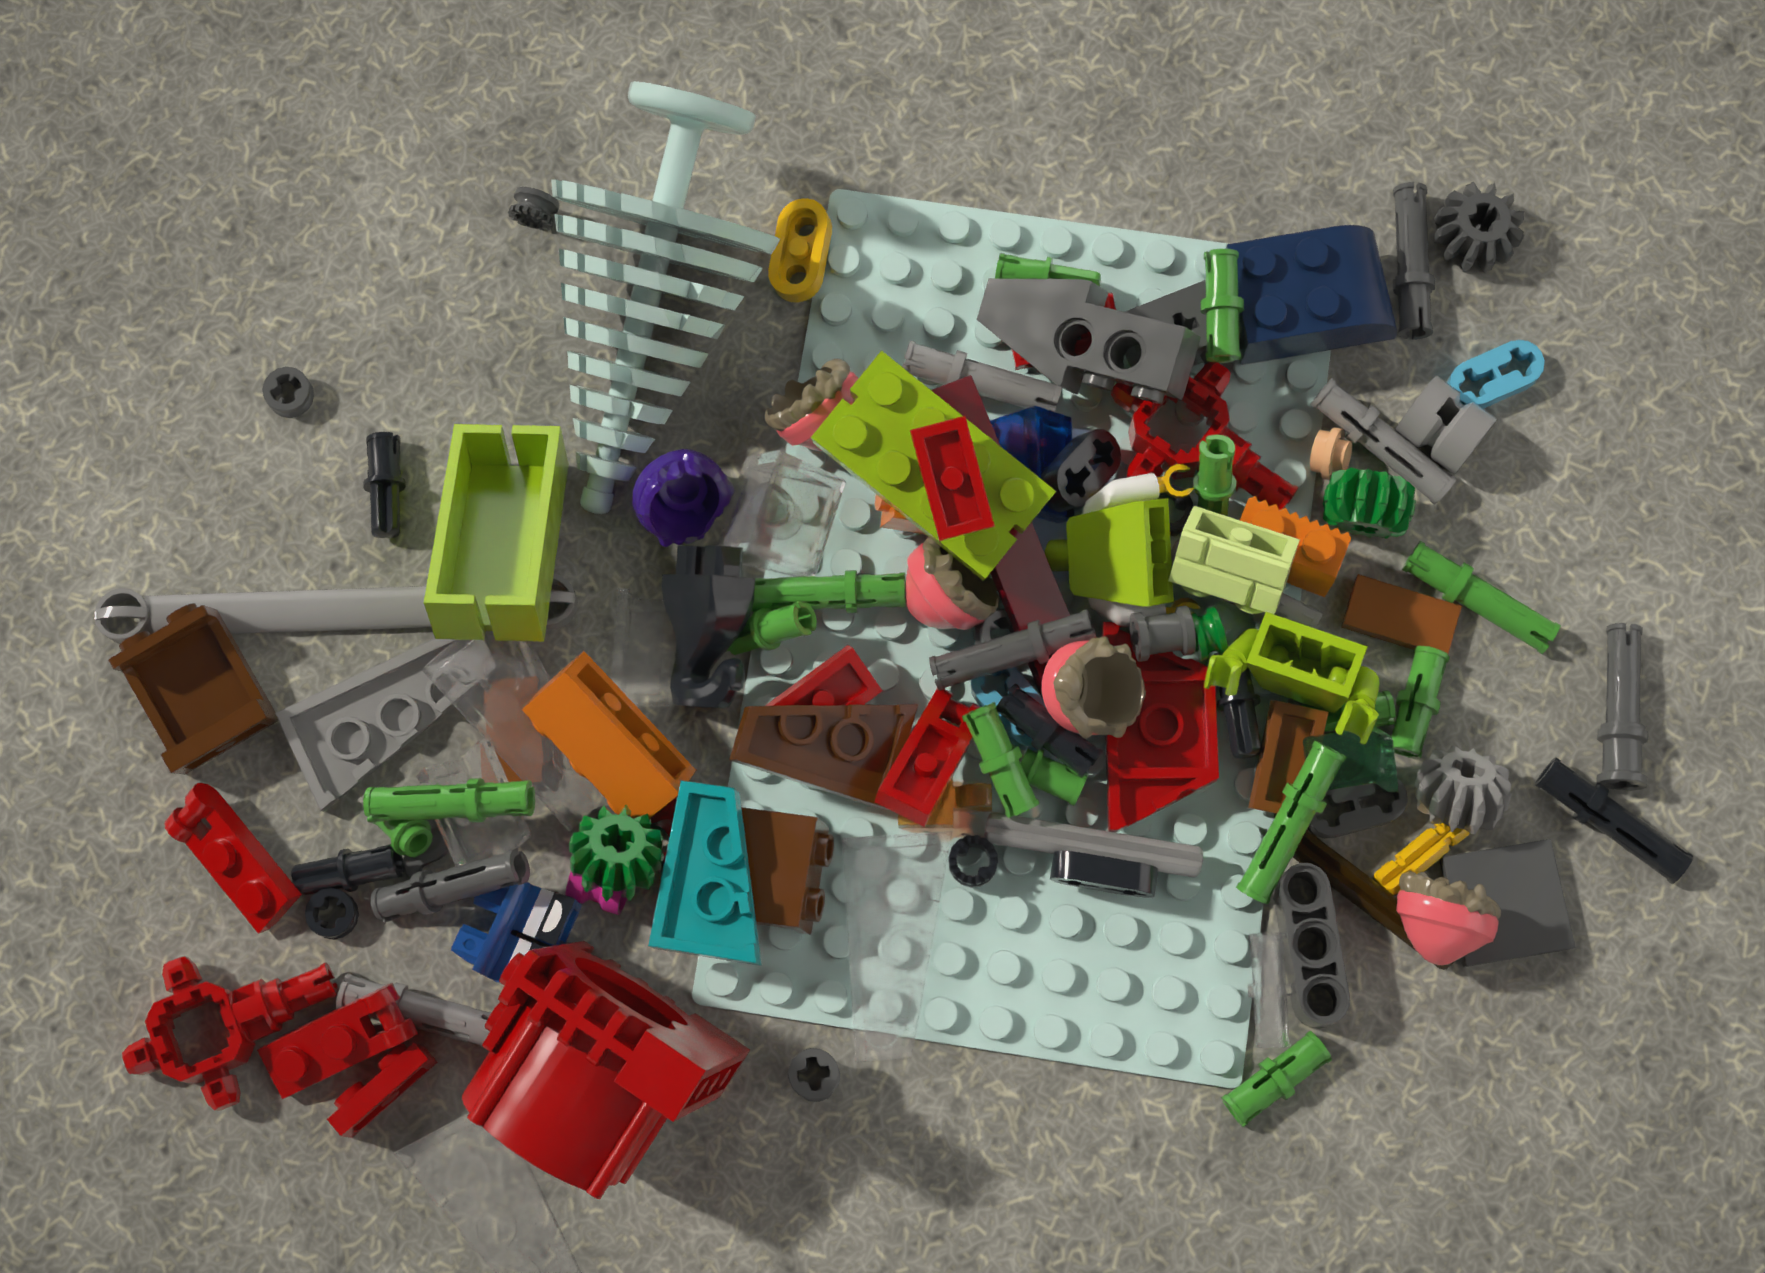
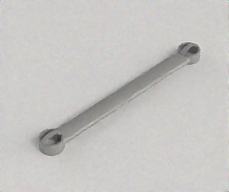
[94,574,578,644]

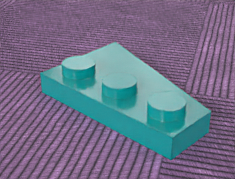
[648,780,762,966]

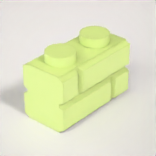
[1169,506,1300,614]

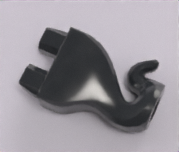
[662,545,755,708]

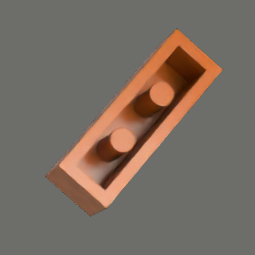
[522,651,697,819]

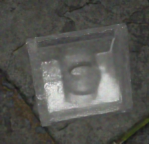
[717,450,846,577]

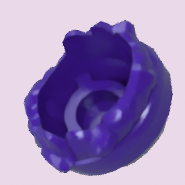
[633,449,735,548]

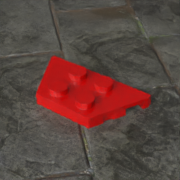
[1102,622,1219,833]

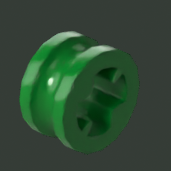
[1191,606,1228,661]

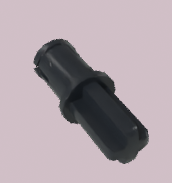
[363,432,406,538]
[1214,653,1262,759]
[291,844,404,895]

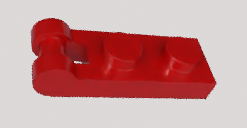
[874,688,981,827]
[164,783,302,934]
[257,983,418,1099]

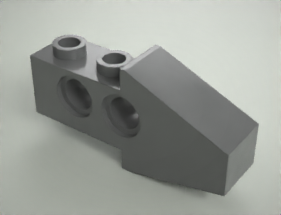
[976,278,1201,404]

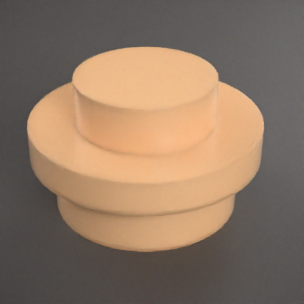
[1310,427,1352,480]

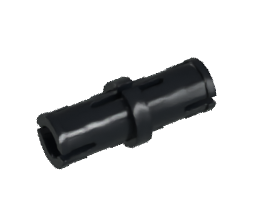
[996,683,1103,779]

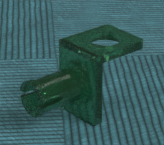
[1303,726,1398,792]

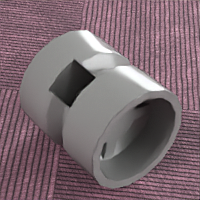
[1395,375,1497,475]

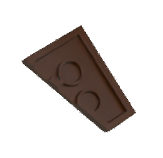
[729,704,918,809]

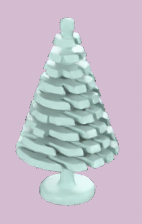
[551,81,780,514]

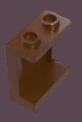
[108,603,279,775]
[741,807,834,935]

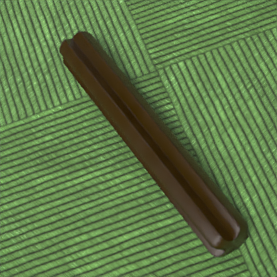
[1293,830,1455,970]

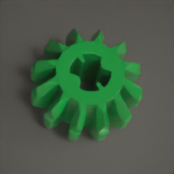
[1322,467,1416,539]
[569,804,664,902]

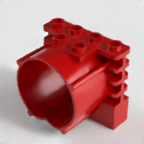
[462,941,750,1199]

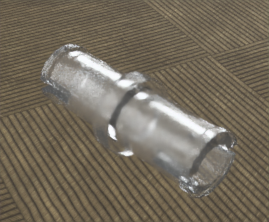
[1247,932,1292,1048]

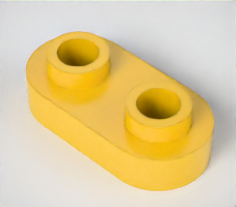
[768,198,832,303]

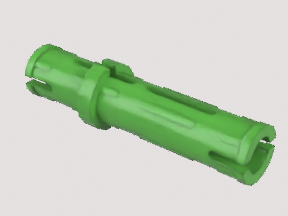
[1402,541,1561,654]
[751,570,906,613]
[1236,740,1347,904]
[363,778,535,823]

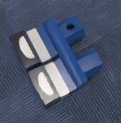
[451,882,582,985]

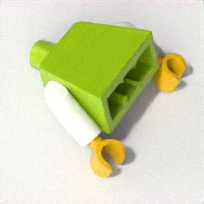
[1045,464,1200,627]

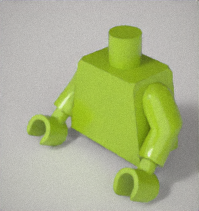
[1204,612,1380,744]

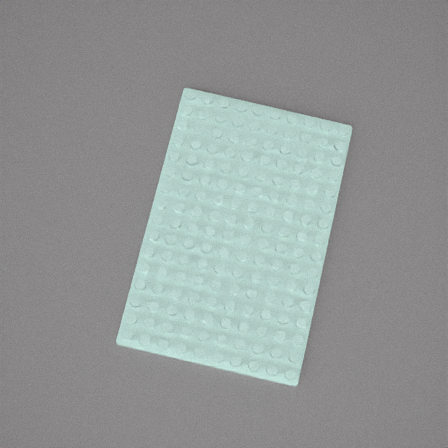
[692,189,1331,1089]

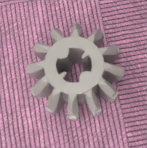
[1415,745,1512,835]

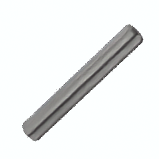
[984,812,1203,878]

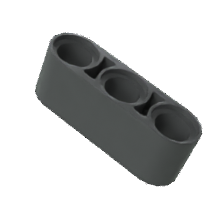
[1273,863,1350,1028]

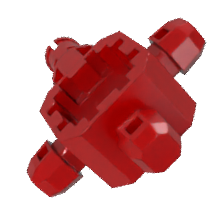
[1111,362,1299,510]
[122,956,339,1111]

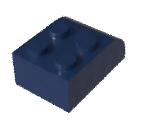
[1225,225,1398,365]

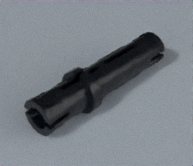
[1535,757,1693,884]

